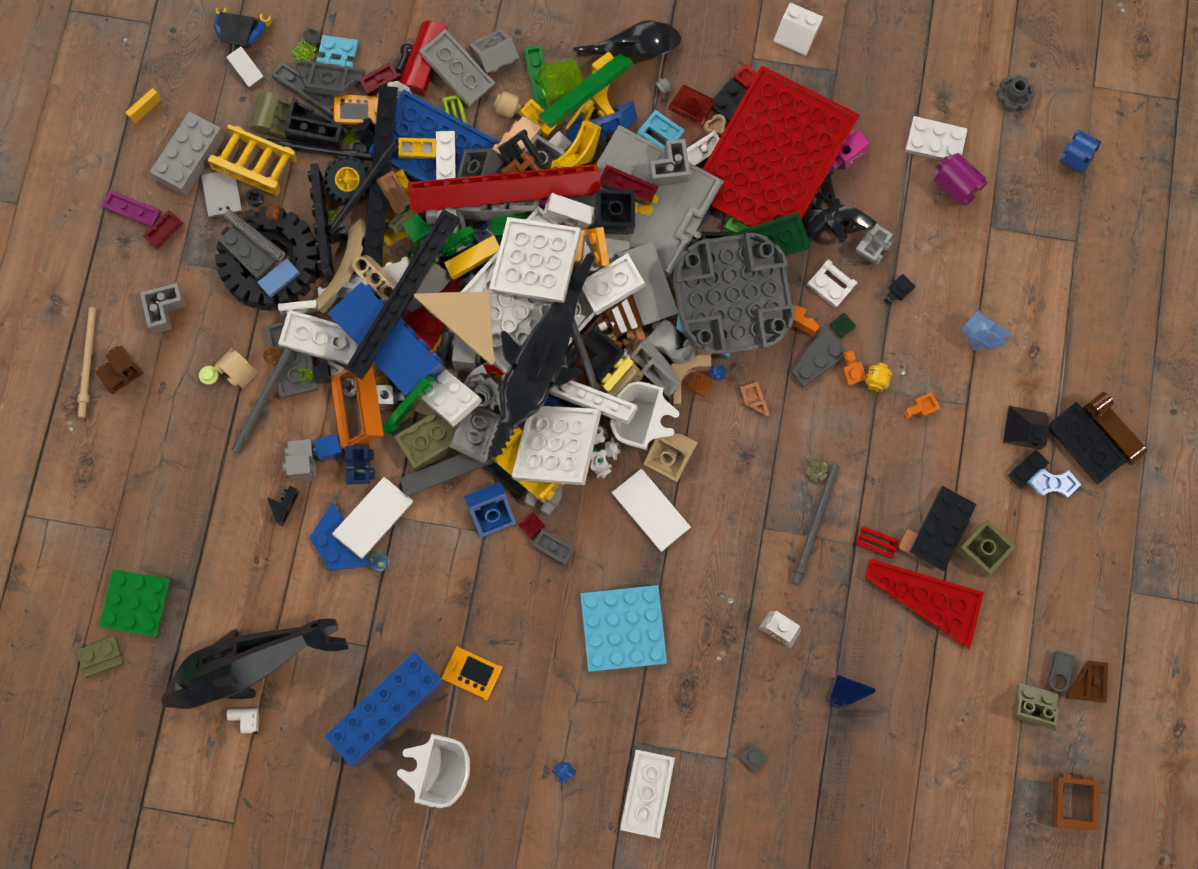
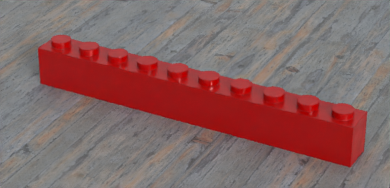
[408,164,600,213]

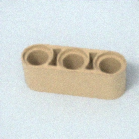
[352,255,397,301]

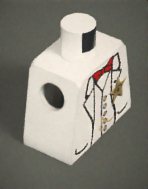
[759,611,801,649]

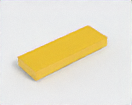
[445,235,500,280]

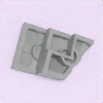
[393,264,451,312]

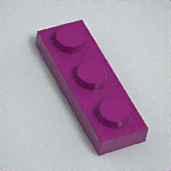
[102,190,162,227]

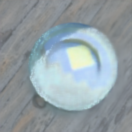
[368,552,389,572]

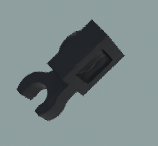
[883,274,916,306]

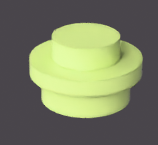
[199,366,219,385]

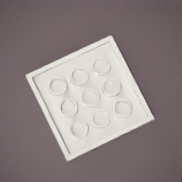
[489,217,582,303]
[512,406,601,485]

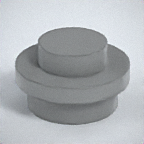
[655,77,672,95]

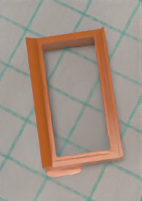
[330,362,384,449]

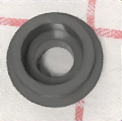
[303,28,321,45]

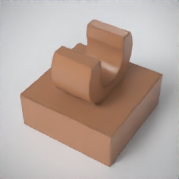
[622,327,646,352]

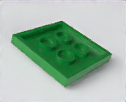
[99,569,172,638]

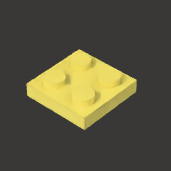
[600,357,634,392]

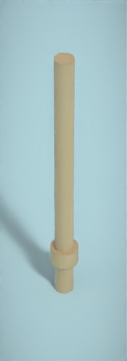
[77,307,96,418]

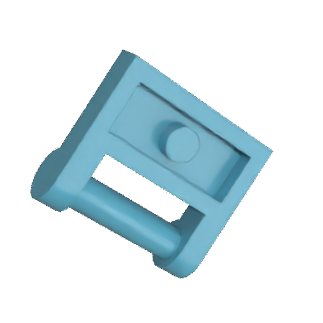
[637,110,685,149]

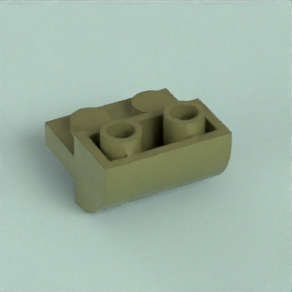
[249,92,292,139]
[1012,683,1059,729]

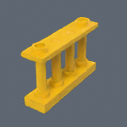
[208,124,297,196]

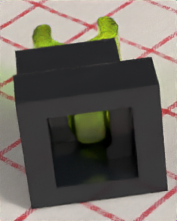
[345,117,375,145]
[327,209,348,244]
[298,360,331,384]

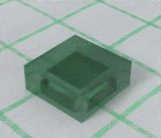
[829,312,856,339]

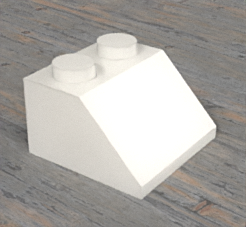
[773,3,823,57]

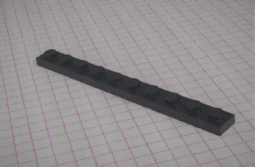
[362,85,398,269]
[345,209,460,380]

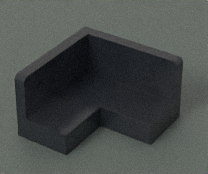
[583,327,625,381]

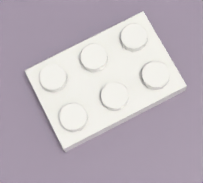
[905,116,967,160]
[582,253,646,315]
[421,369,482,427]

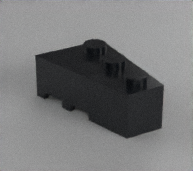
[284,98,345,149]

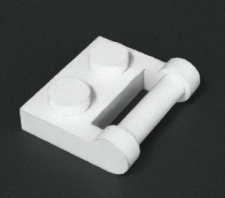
[807,259,858,309]

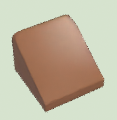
[898,528,918,556]

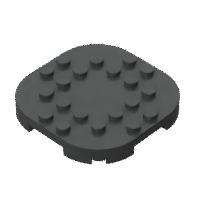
[673,233,795,355]

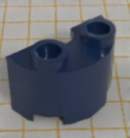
[345,445,375,485]

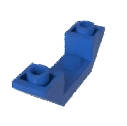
[564,101,638,142]

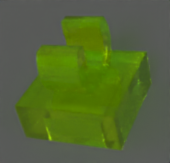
[291,39,317,61]

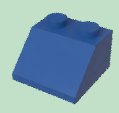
[464,482,516,538]

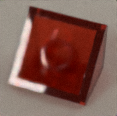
[668,84,716,126]

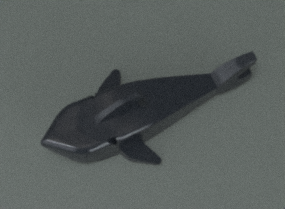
[162,618,349,709]

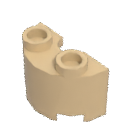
[214,347,258,389]

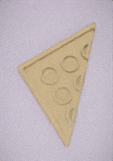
[413,291,494,366]

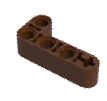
[1083,392,1147,465]

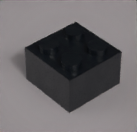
[595,189,635,234]

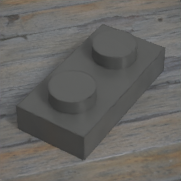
[532,529,576,566]

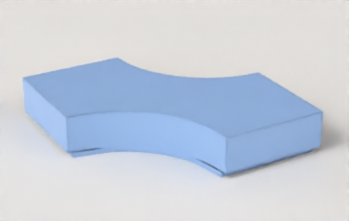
[1027,469,1081,498]

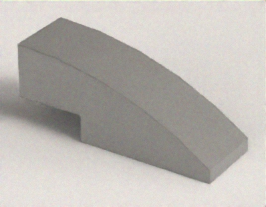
[630,339,681,397]

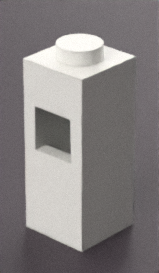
[543,193,595,230]

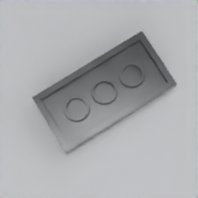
[265,322,319,399]

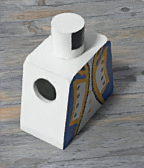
[376,385,404,412]

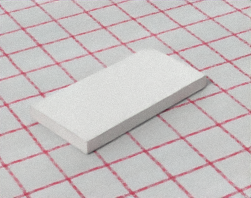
[278,310,358,365]
[612,469,691,552]
[332,477,413,559]
[620,750,675,838]

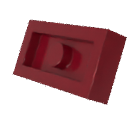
[359,62,400,96]

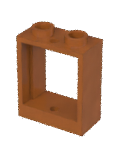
[1052,774,1099,831]

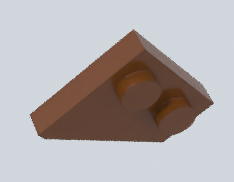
[1066,660,1108,703]

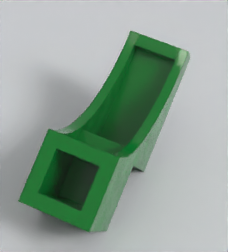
[402,215,475,257]

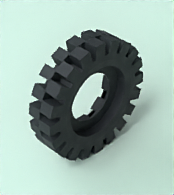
[215,206,320,310]

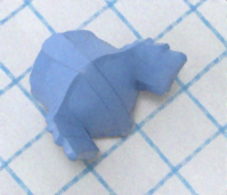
[962,309,1012,351]

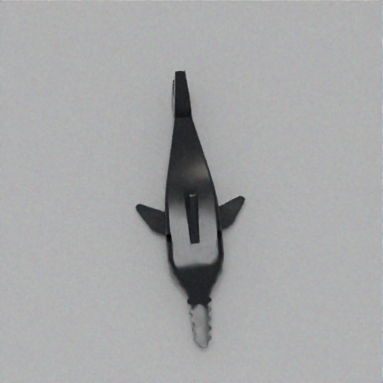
[489,254,595,458]

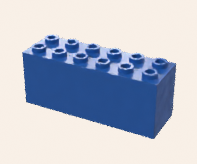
[328,282,445,396]
[324,651,446,768]

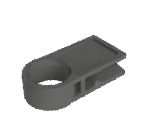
[1047,650,1076,692]

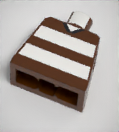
[595,295,643,335]

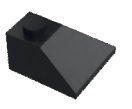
[1003,406,1049,450]

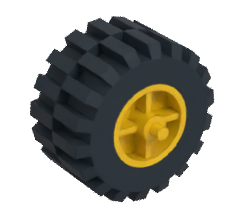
[324,156,370,204]

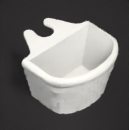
[610,381,679,450]
[397,734,470,808]

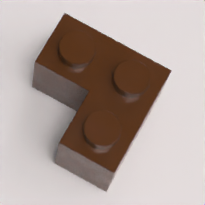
[95,345,144,394]

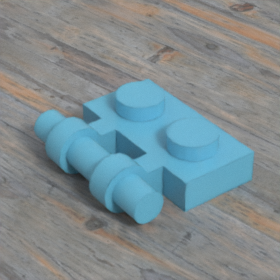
[317,35,359,67]

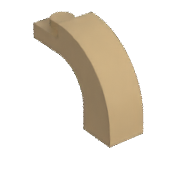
[669,349,711,408]

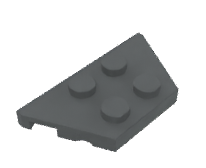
[295,59,366,97]

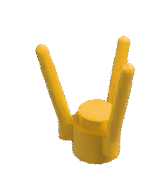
[565,99,595,129]

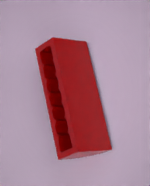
[399,21,448,97]

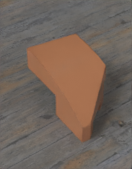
[739,382,770,416]

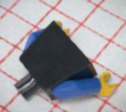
[213,7,272,55]

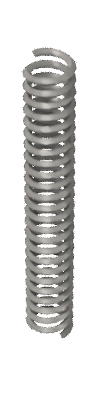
[224,209,285,260]

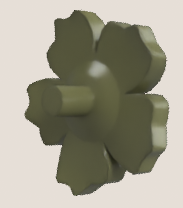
[805,459,828,483]

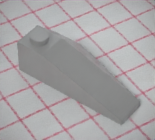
[457,199,541,222]

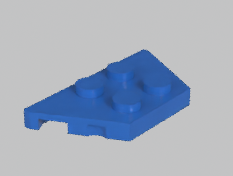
[309,502,370,571]

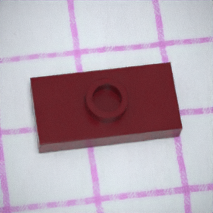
[143,210,184,250]

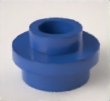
[709,365,728,381]

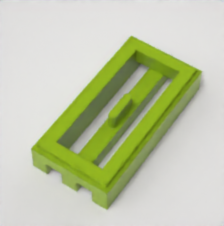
[442,95,467,124]

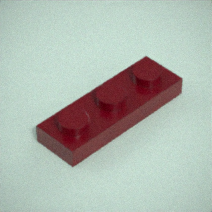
[600,164,658,205]

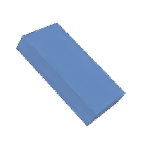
[257,259,300,298]

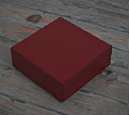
[518,512,546,540]

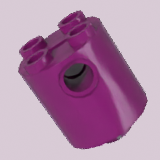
[933,153,988,206]

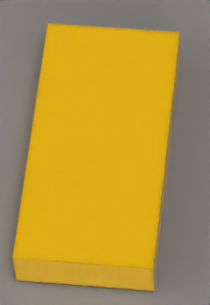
[126,88,161,124]

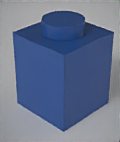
[313,434,344,462]

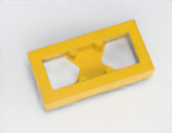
[398,138,436,159]

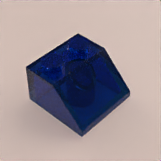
[825,675,876,709]

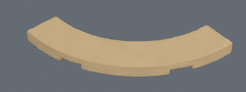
[317,219,366,313]

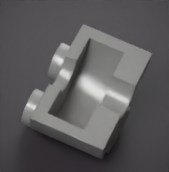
[855,224,893,265]

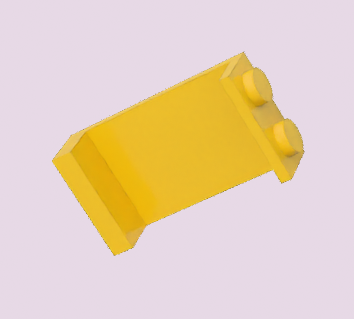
[491,427,565,503]

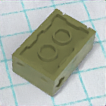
[394,412,458,472]

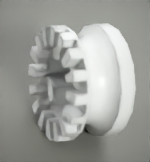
[342,378,357,397]

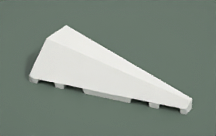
[318,257,409,298]

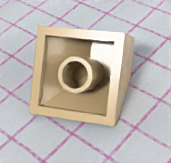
[644,434,698,482]

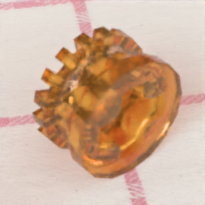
[266,203,280,221]
[263,346,281,365]

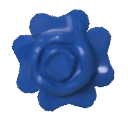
[552,762,576,783]

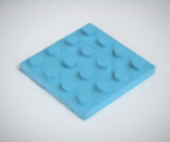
[580,585,667,672]

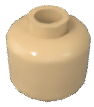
[493,91,522,118]

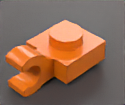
[842,350,866,385]
[904,392,941,419]

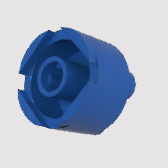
[1059,129,1102,174]

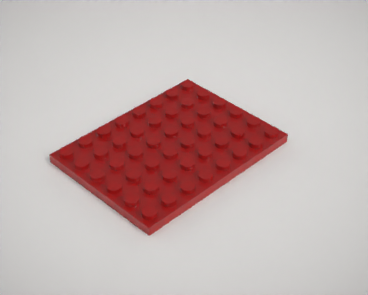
[702,65,860,227]

